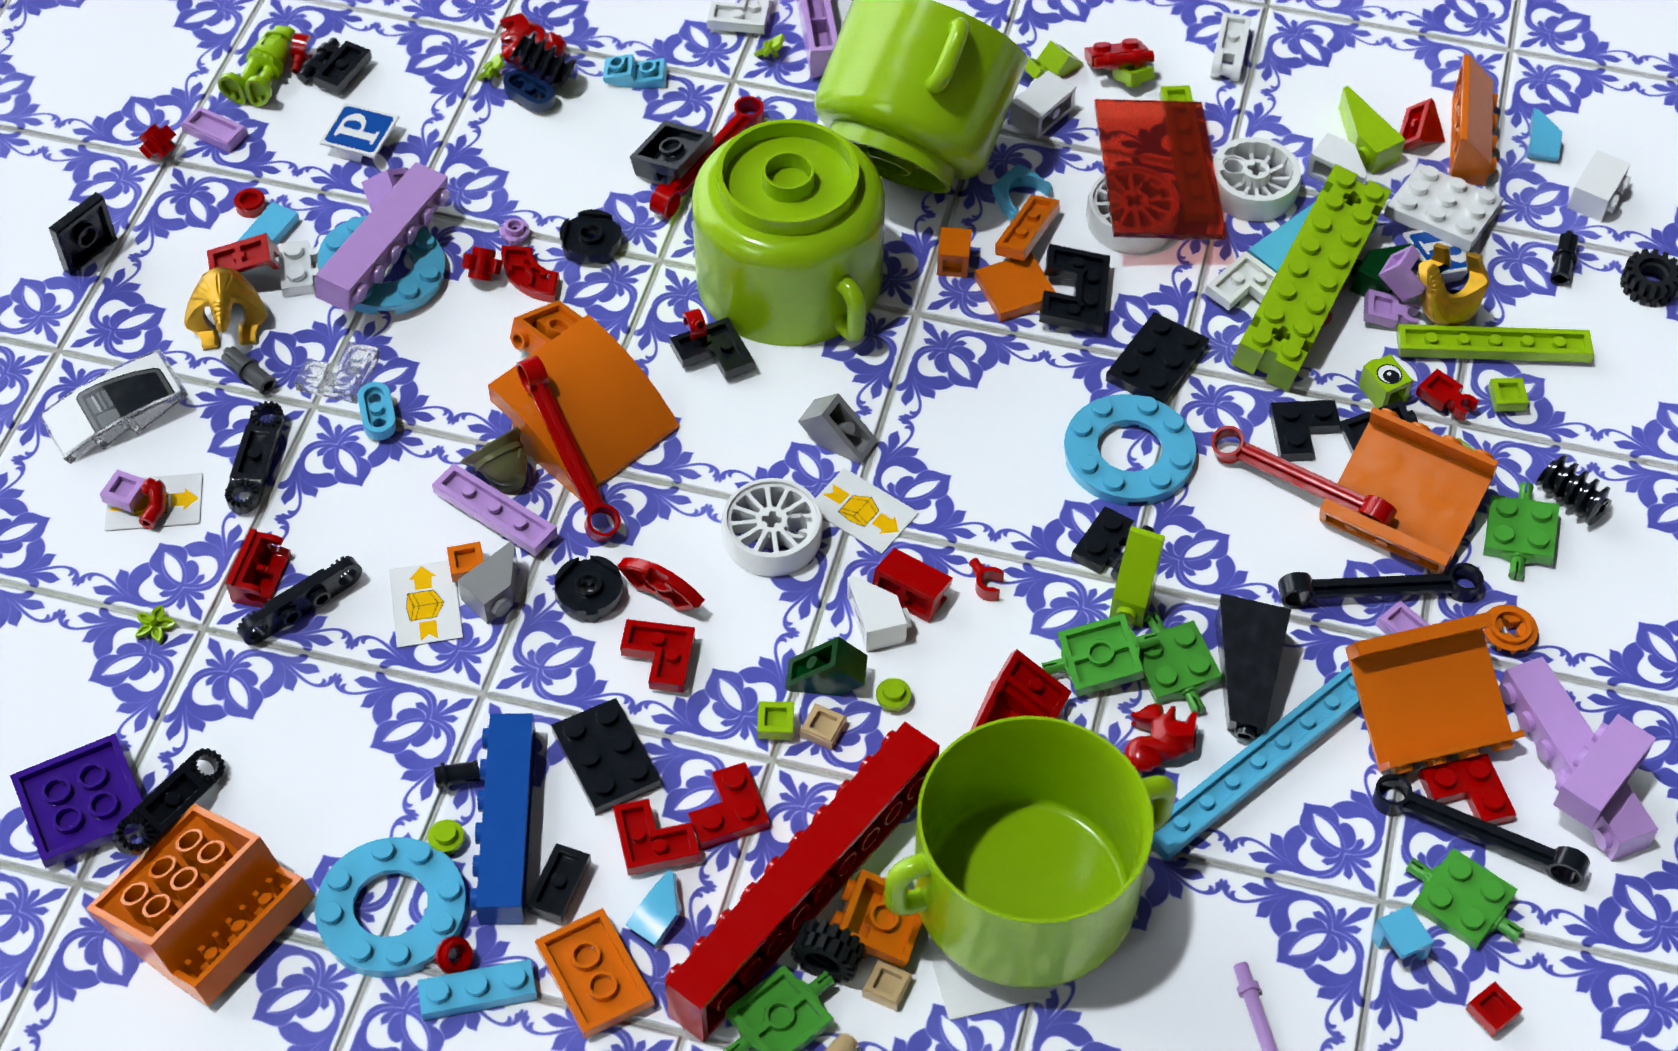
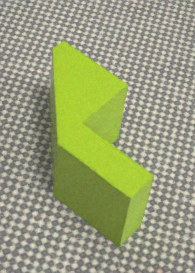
[1024,40,1083,79]

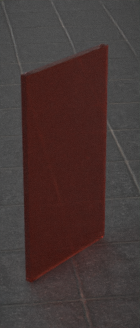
[1094,99,1227,240]

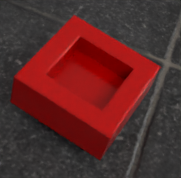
[1465,981,1523,1037]

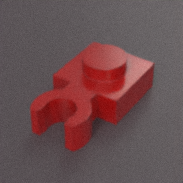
[1416,369,1479,421]

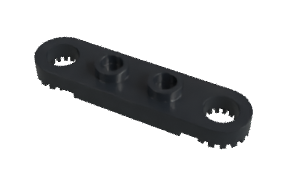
[224,401,285,513]
[237,555,362,645]
[112,748,226,856]

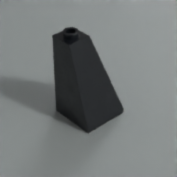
[1215,593,1291,740]

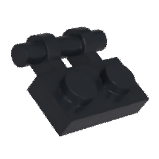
[297,37,372,95]
[1071,506,1155,581]

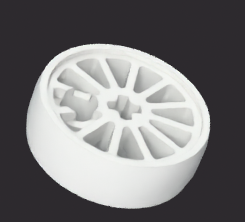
[1208,137,1301,222]
[1086,168,1180,254]
[721,478,823,577]

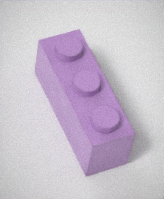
[1553,714,1656,830]

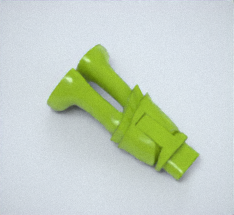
[217,25,295,107]

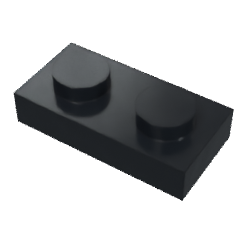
[526,843,591,924]

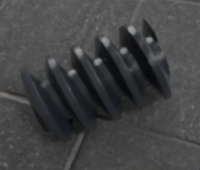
[509,31,577,92]
[1535,454,1612,526]

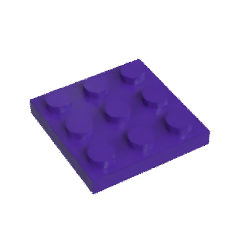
[10,733,143,869]

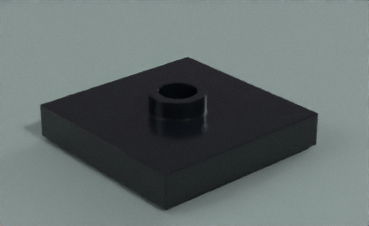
[48,192,117,275]

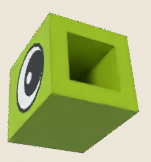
[1358,354,1413,408]

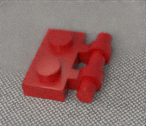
[1084,38,1155,71]

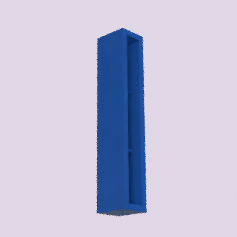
[470,713,536,925]

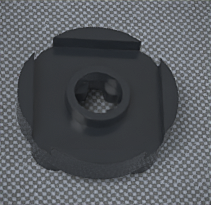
[559,209,622,264]
[554,555,624,623]

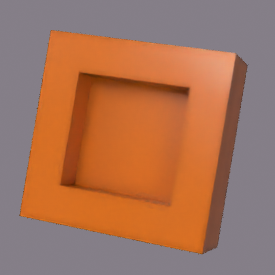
[446,541,484,582]

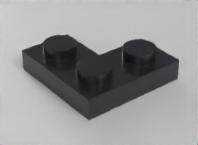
[670,317,755,380]
[1269,400,1340,462]

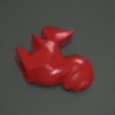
[499,13,566,70]
[1124,703,1198,772]

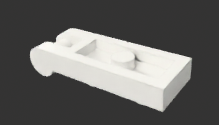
[1210,12,1252,81]

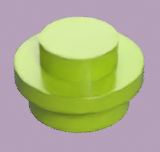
[876,678,911,712]
[427,819,465,856]

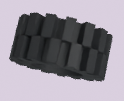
[1620,249,1678,307]
[790,919,866,983]

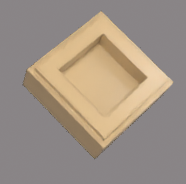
[800,703,847,750]
[862,960,913,1012]

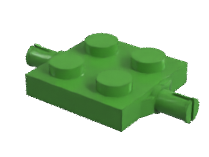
[1483,482,1560,580]
[1140,612,1222,714]
[1041,613,1160,697]
[1405,848,1524,950]
[723,965,835,1051]

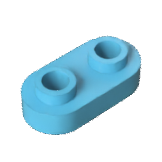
[357,382,397,440]

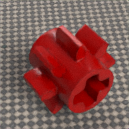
[138,123,176,161]
[461,246,503,282]

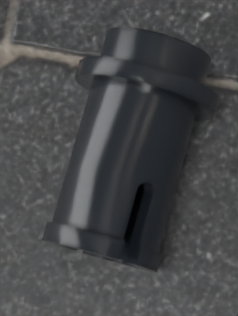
[434,760,480,791]

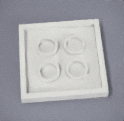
[1383,163,1504,252]

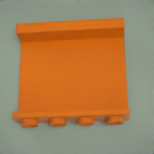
[1319,407,1498,574]
[1345,612,1525,775]

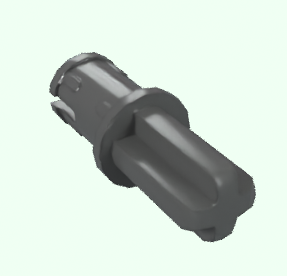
[221,346,277,395]

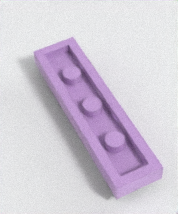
[432,463,558,556]

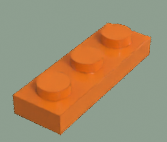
[995,194,1060,261]

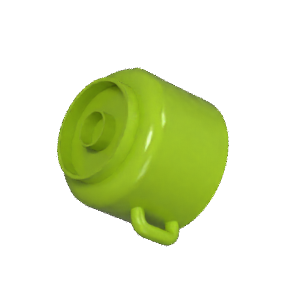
[814,0,1028,193]
[692,119,885,346]
[884,716,1177,988]

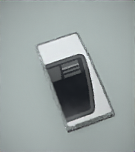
[38,349,189,464]

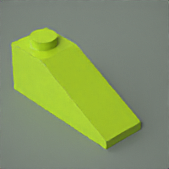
[1338,85,1406,174]
[1109,526,1165,628]

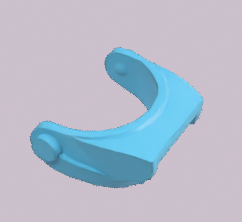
[992,164,1052,221]

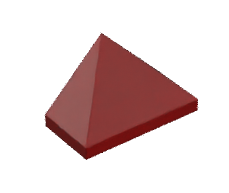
[1399,98,1446,151]

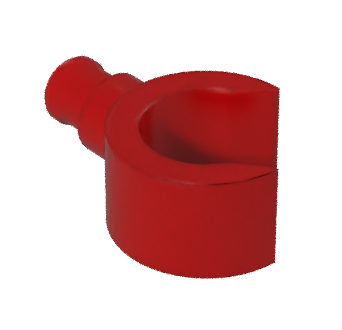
[291,33,313,74]
[683,308,707,340]
[969,558,1004,602]

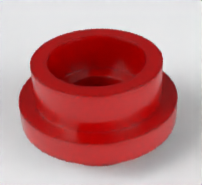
[435,936,473,974]

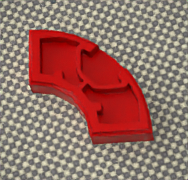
[501,245,560,303]
[617,557,705,611]

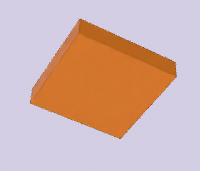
[974,253,1055,322]

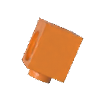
[937,227,972,278]

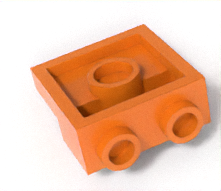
[509,300,583,354]
[830,869,922,968]

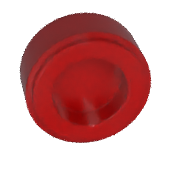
[234,188,267,218]

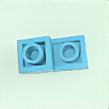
[603,54,668,88]

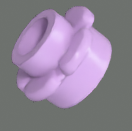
[499,218,530,246]

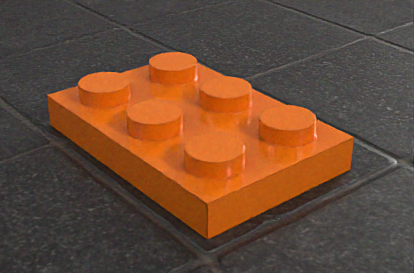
[535,908,654,1039]

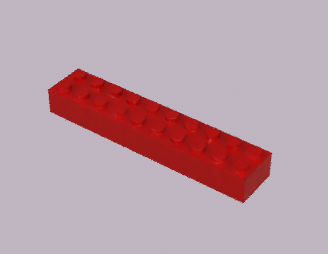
[665,722,940,1043]

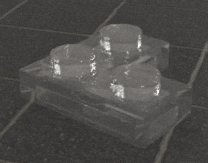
[294,341,381,404]

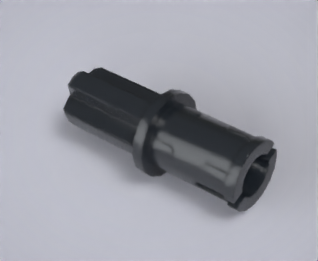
[1550,230,1579,286]

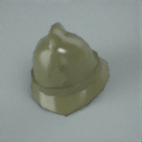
[460,426,528,493]

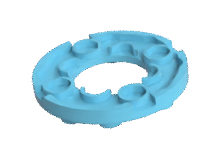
[318,216,445,315]
[1063,394,1196,506]
[315,837,467,978]

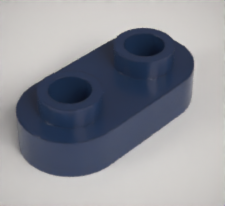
[503,69,556,112]

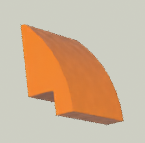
[488,315,679,501]
[86,803,316,1007]

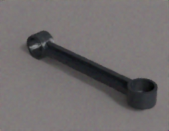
[1278,563,1484,608]
[1372,774,1590,887]

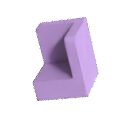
[361,167,408,210]
[1378,245,1426,302]

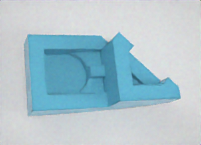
[1527,108,1562,162]
[625,870,683,947]

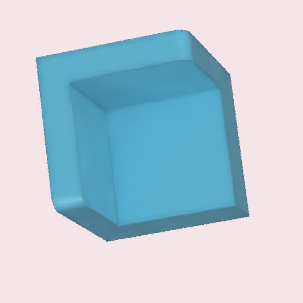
[1371,905,1434,961]

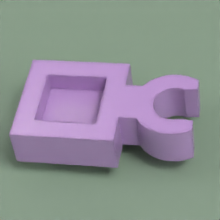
[1363,289,1420,328]

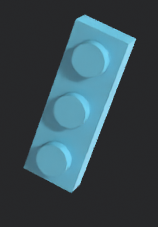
[417,959,538,1021]

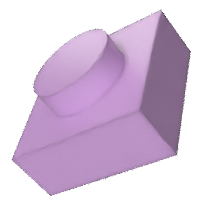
[99,469,145,512]

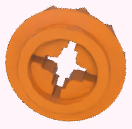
[1483,605,1538,655]

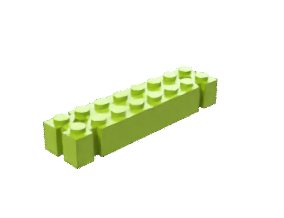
[1230,164,1392,392]

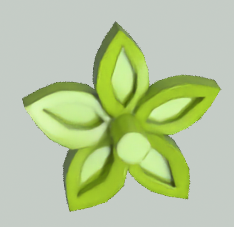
[753,34,785,58]
[475,52,505,81]
[135,605,177,644]

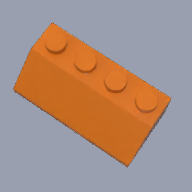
[1449,54,1498,186]

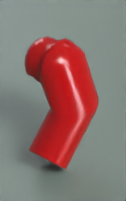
[138,478,167,529]

